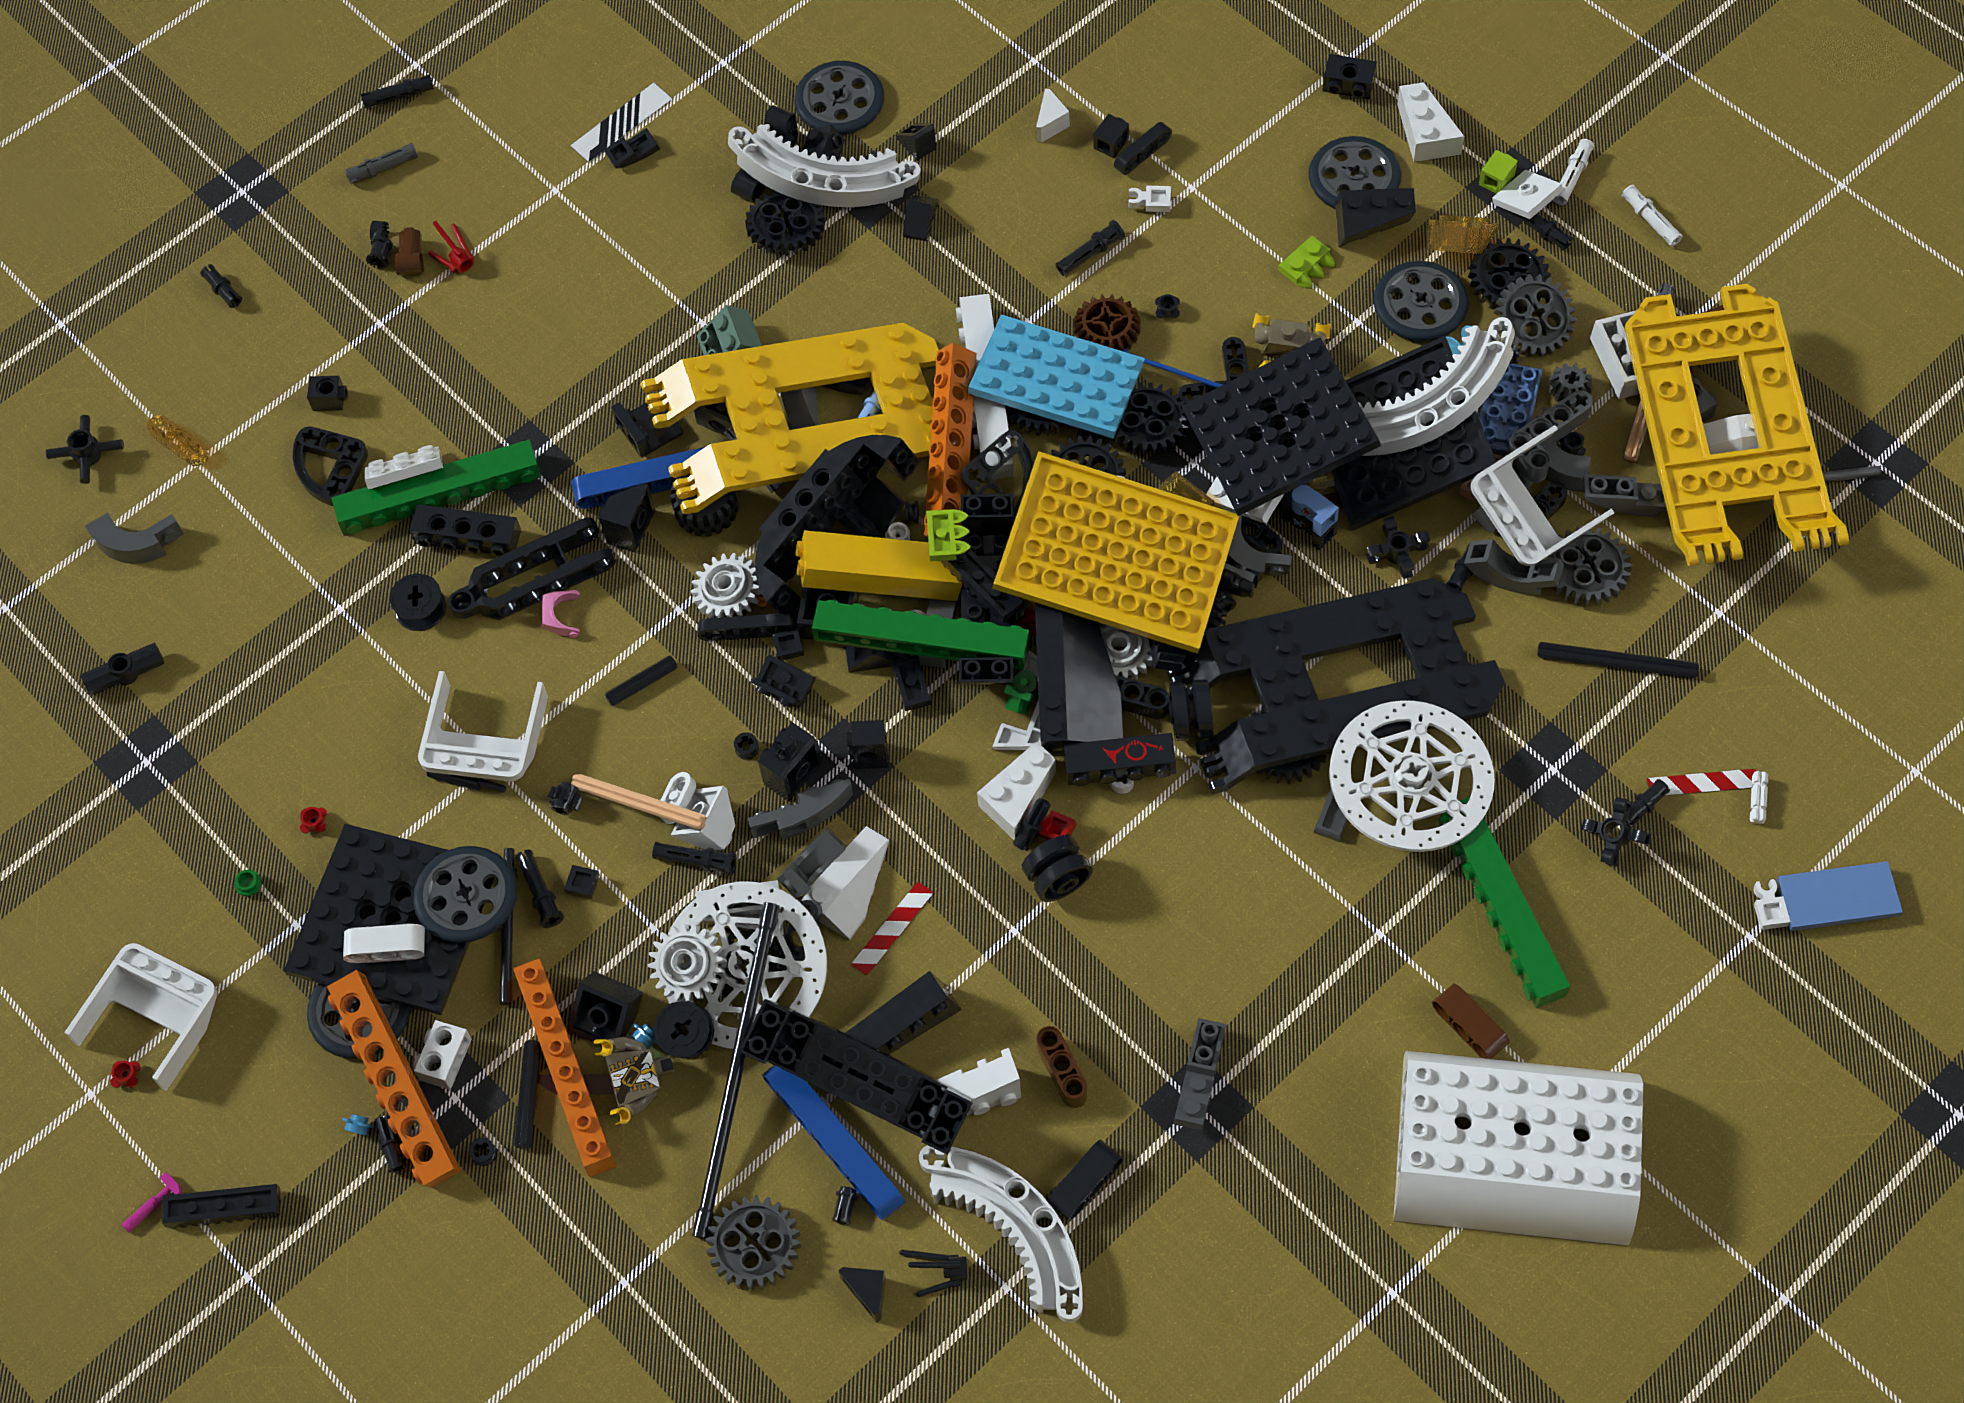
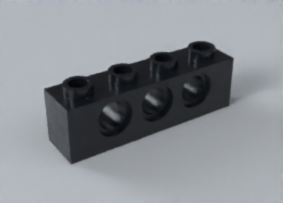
[409,504,521,557]

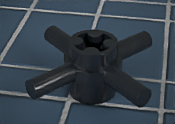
[46,415,124,484]

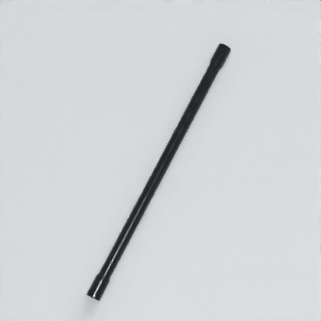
[692,902,780,1239]

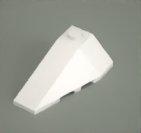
[1703,414,1759,455]

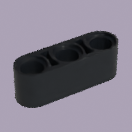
[1115,675,1170,719]
[1047,1139,1123,1221]

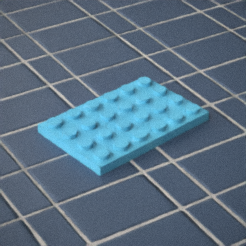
[968,315,1145,439]

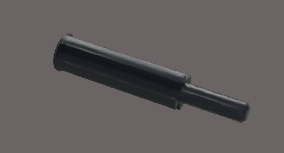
[427,772,507,793]

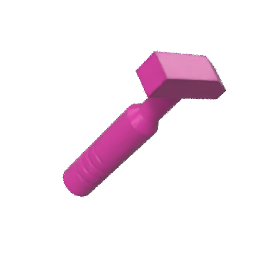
[121,1172,182,1233]

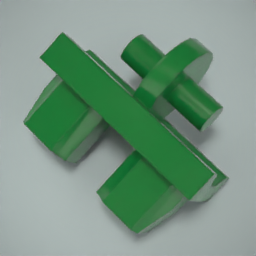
[1004,670,1039,714]

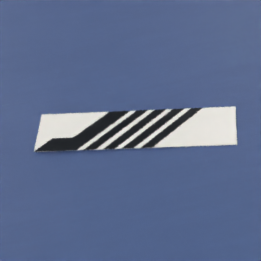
[570,83,672,162]

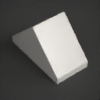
[1036,89,1070,143]

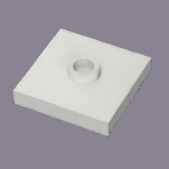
[1492,170,1563,219]

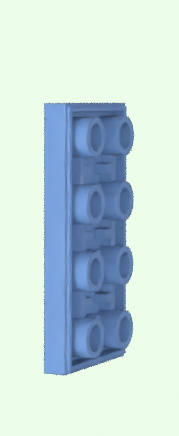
[1479,363,1543,456]
[1776,861,1903,931]

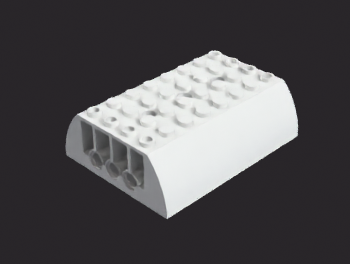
[1393,1051,1643,1246]

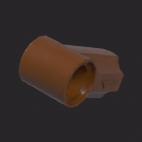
[395,227,424,275]

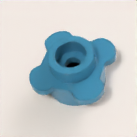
[633,1023,658,1048]
[342,1114,374,1135]

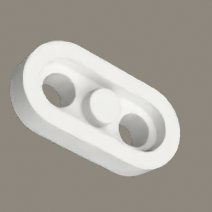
[660,772,696,824]

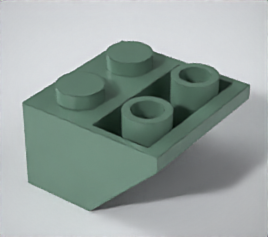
[697,305,762,355]

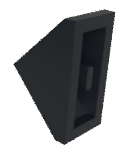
[895,123,937,161]
[903,195,939,241]
[845,646,898,673]
[838,1267,886,1323]

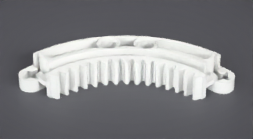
[728,124,920,207]
[1358,317,1515,456]
[919,1145,1083,1323]

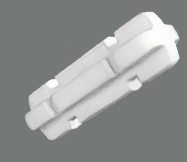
[1750,771,1768,824]

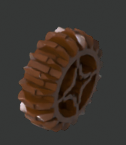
[1073,294,1141,352]

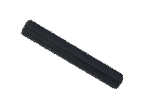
[514,1040,541,1149]

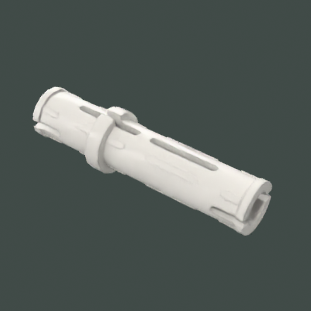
[1553,139,1594,206]
[1622,185,1683,247]

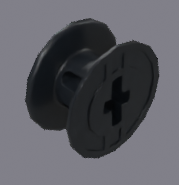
[389,573,446,631]
[654,1001,715,1059]

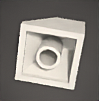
[671,786,735,850]

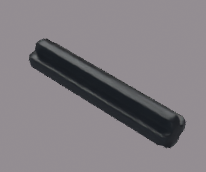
[605,655,677,706]

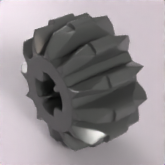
[1549,363,1593,402]

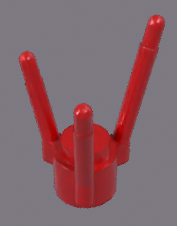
[428,221,475,273]

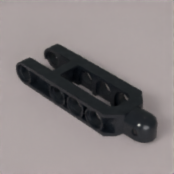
[448,517,616,620]

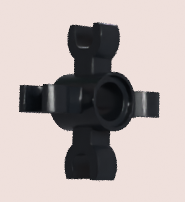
[1366,516,1431,579]
[1581,797,1652,866]

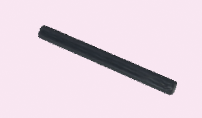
[1537,642,1699,678]

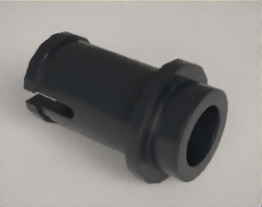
[832,1186,858,1225]

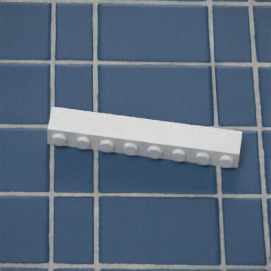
[956,294,1014,481]

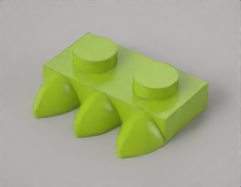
[1278,236,1335,288]
[926,509,970,561]

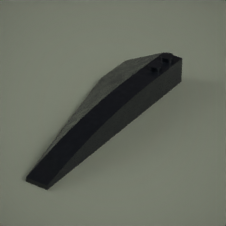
[1035,602,1123,751]

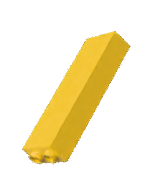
[796,531,963,601]

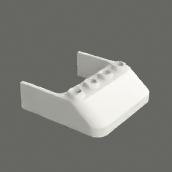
[1471,425,1614,566]
[418,671,548,781]
[64,943,217,1091]

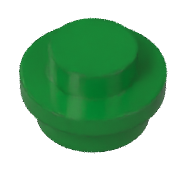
[234,870,262,897]

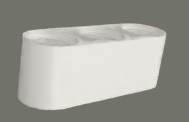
[343,924,425,963]

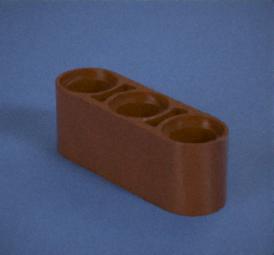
[1432,983,1510,1059]
[1037,1026,1087,1108]

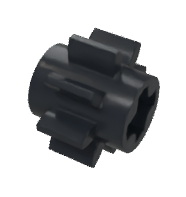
[547,782,583,815]

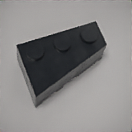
[1335,188,1416,247]

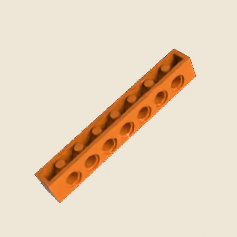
[924,343,977,539]
[513,958,616,1177]
[327,970,461,1188]

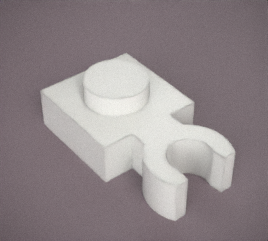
[1128,186,1171,212]
[1754,879,1790,930]

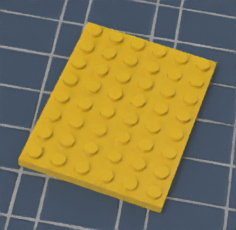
[992,451,1239,654]

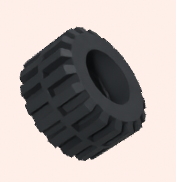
[670,474,738,537]

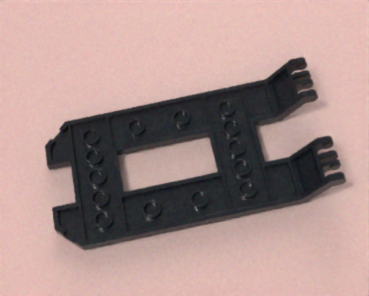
[1167,578,1505,794]

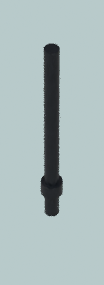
[500,848,517,1005]

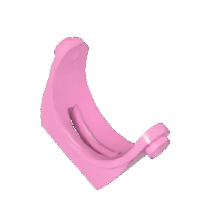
[542,590,580,638]

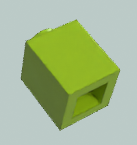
[1479,150,1518,194]

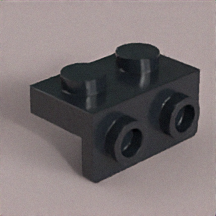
[802,124,845,161]
[750,654,817,708]

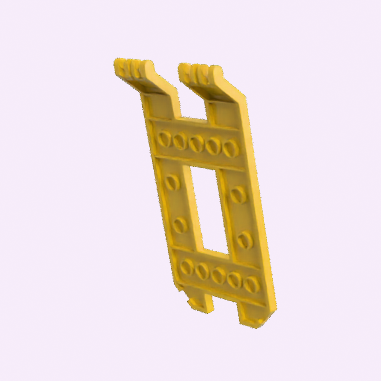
[1624,284,1849,566]
[640,323,939,514]

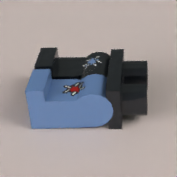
[1277,483,1339,550]

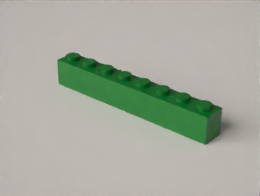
[331,439,541,535]
[812,600,1029,670]
[1438,796,1570,1008]

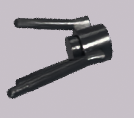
[899,1250,968,1297]

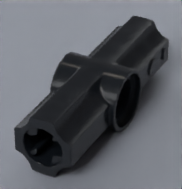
[81,642,165,696]

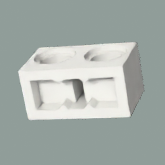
[413,1020,472,1090]

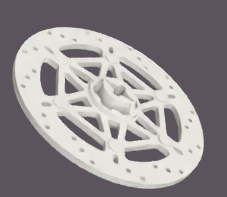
[1329,701,1495,852]
[664,882,827,1049]

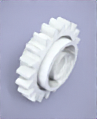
[691,553,762,618]
[1099,623,1153,680]
[648,924,726,1002]

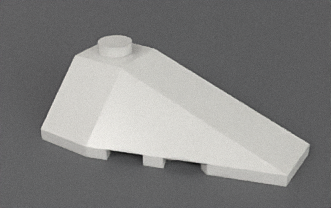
[801,826,889,940]

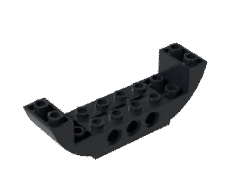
[755,435,920,615]
[959,494,1015,685]
[739,999,973,1155]

